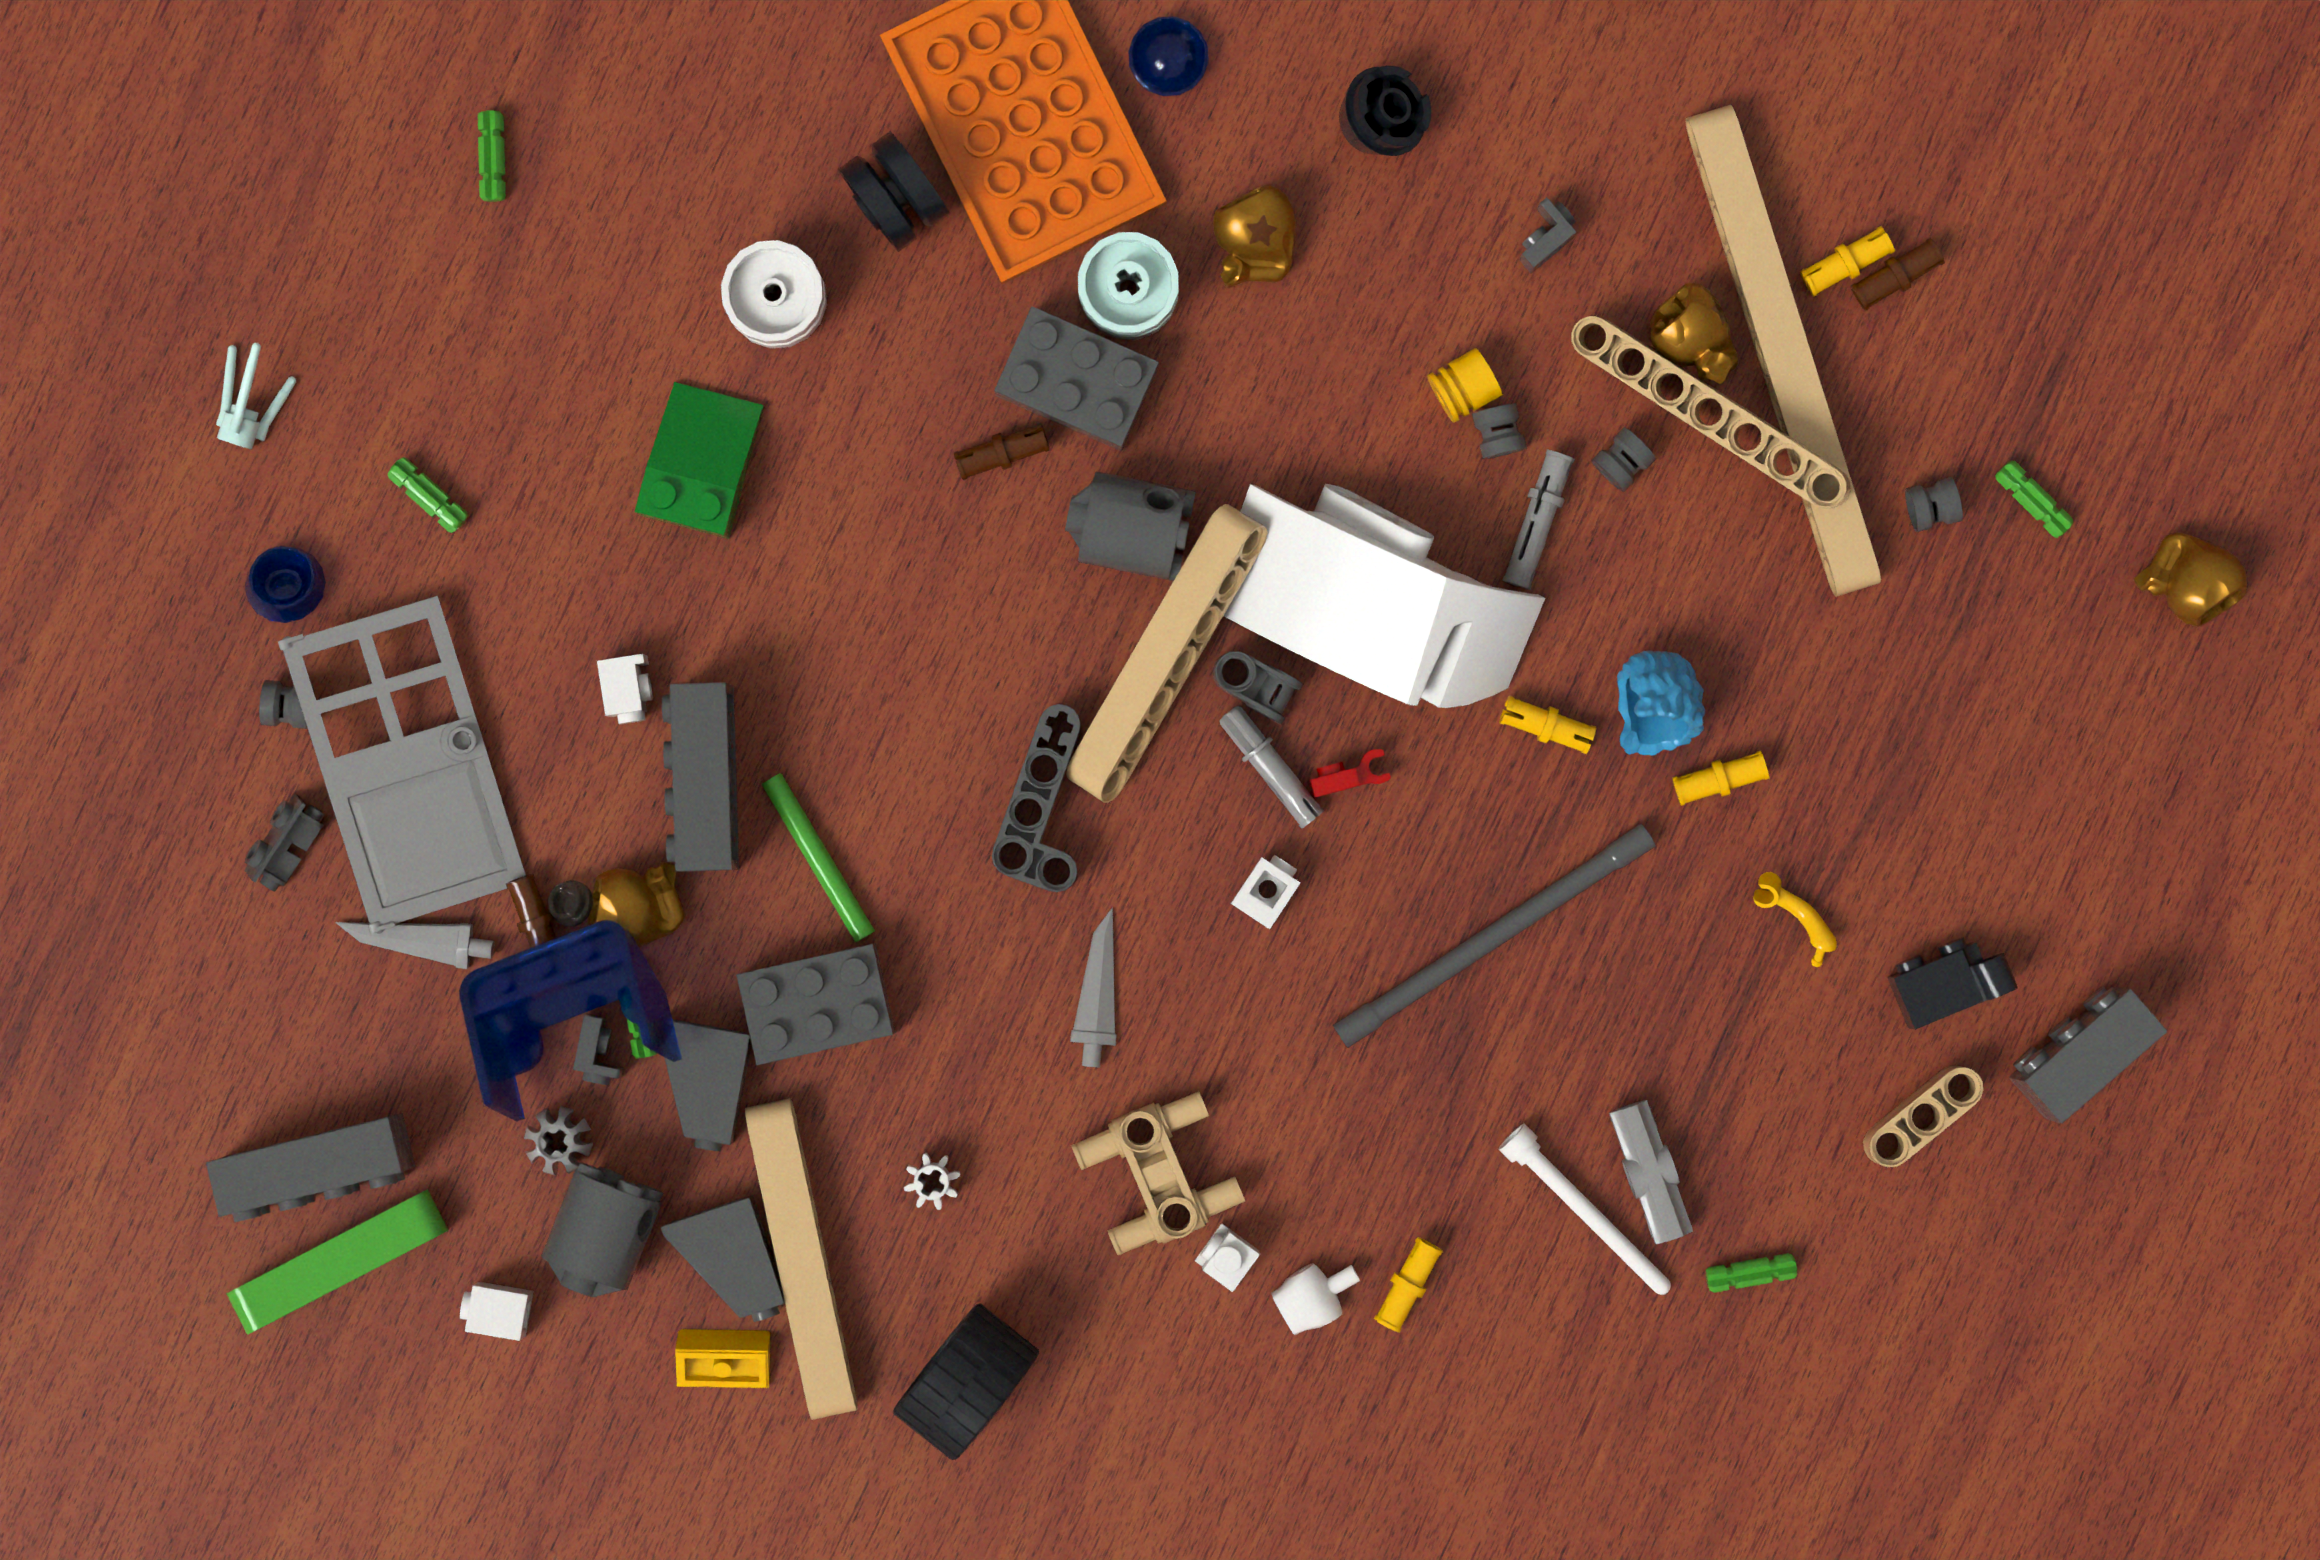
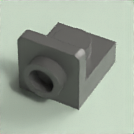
[1519,197,1576,274]
[573,1014,624,1085]

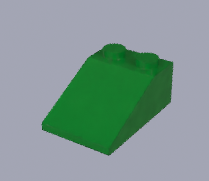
[634,382,764,539]

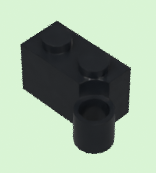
[1887,937,2018,1030]

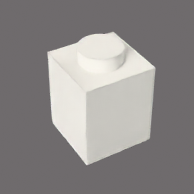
[460,1282,534,1341]

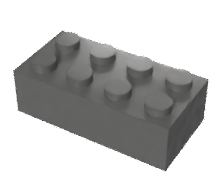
[662,682,740,871]
[206,1113,416,1222]

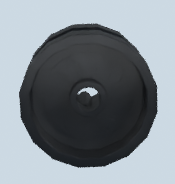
[838,131,950,252]

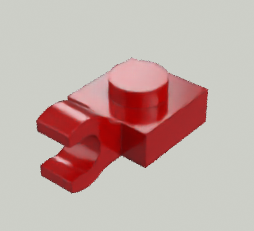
[1309,749,1391,798]

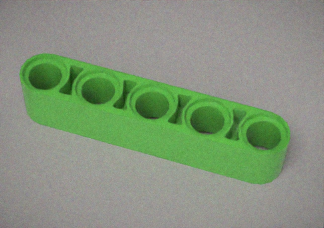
[227,1189,449,1335]

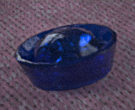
[1128,16,1209,96]
[245,546,326,623]

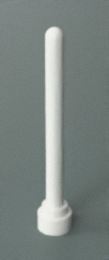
[1498,1123,1671,1295]

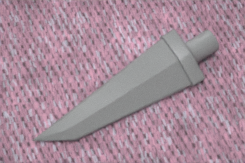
[1070,907,1117,1068]
[335,922,495,969]

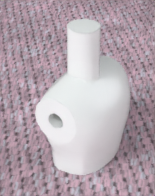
[1271,1263,1360,1335]

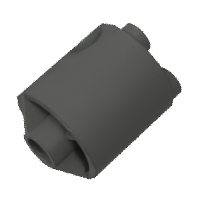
[1065,471,1196,581]
[541,1162,664,1297]

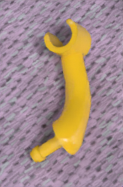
[1753,872,1837,967]

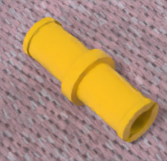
[1799,226,1895,297]
[1499,695,1596,754]
[1672,750,1770,806]
[1374,1237,1443,1333]

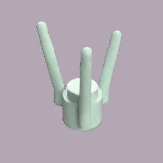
[216,343,296,449]

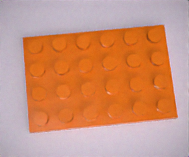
[880,0,1167,284]

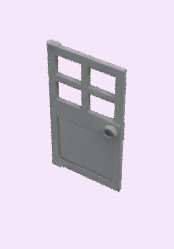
[278,596,526,934]

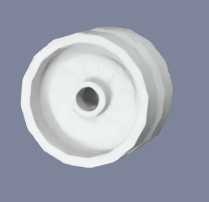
[721,240,827,349]

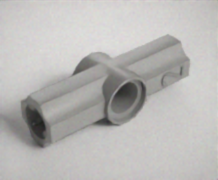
[1609,1100,1693,1244]

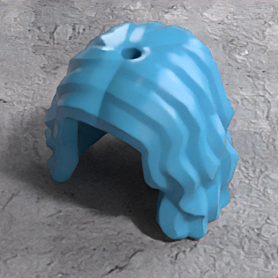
[1617,651,1705,756]

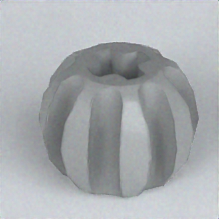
[523,1106,593,1176]

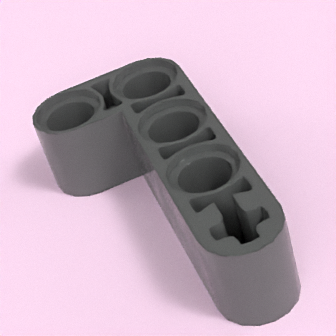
[992,704,1081,892]

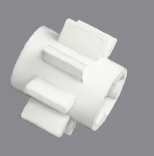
[904,1152,961,1210]

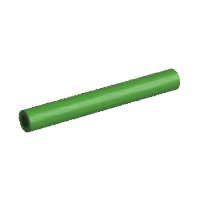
[761,773,875,943]

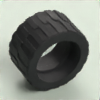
[893,1304,1039,1460]

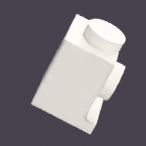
[597,654,653,724]
[1231,855,1300,929]
[1195,1223,1260,1292]

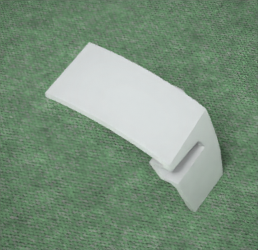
[1223,484,1545,708]

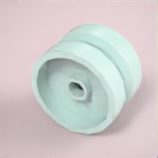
[1078,232,1179,340]

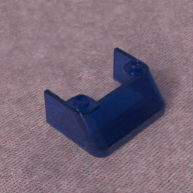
[459,920,682,1122]

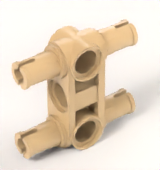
[1071,1091,1245,1255]

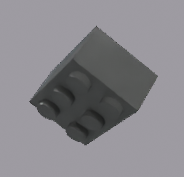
[994,306,1159,451]
[737,943,896,1065]
[2009,986,2168,1124]

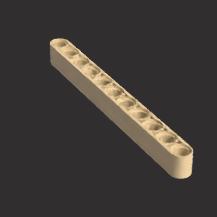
[1685,105,1881,597]

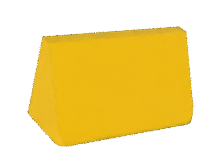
[675,1329,770,1388]

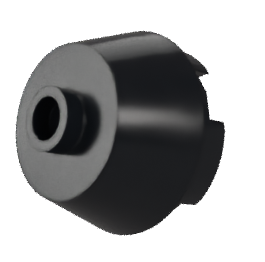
[1339,66,1431,156]

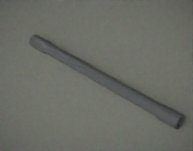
[1333,823,1656,1048]

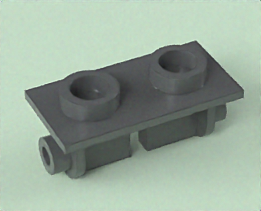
[244,793,325,892]

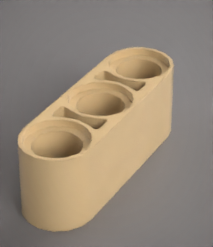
[1863,1065,1983,1167]

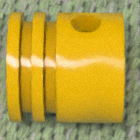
[1427,348,1503,423]

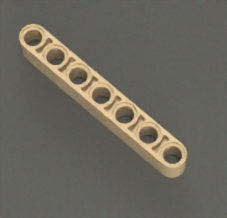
[1571,316,1851,508]
[1066,504,1267,803]
[745,1098,858,1420]

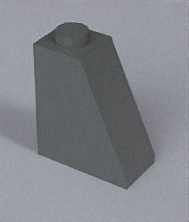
[657,1017,752,1151]
[661,1195,785,1322]

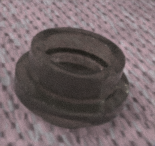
[548,880,593,927]

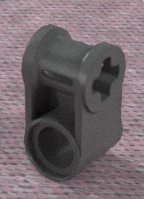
[1212,651,1304,725]

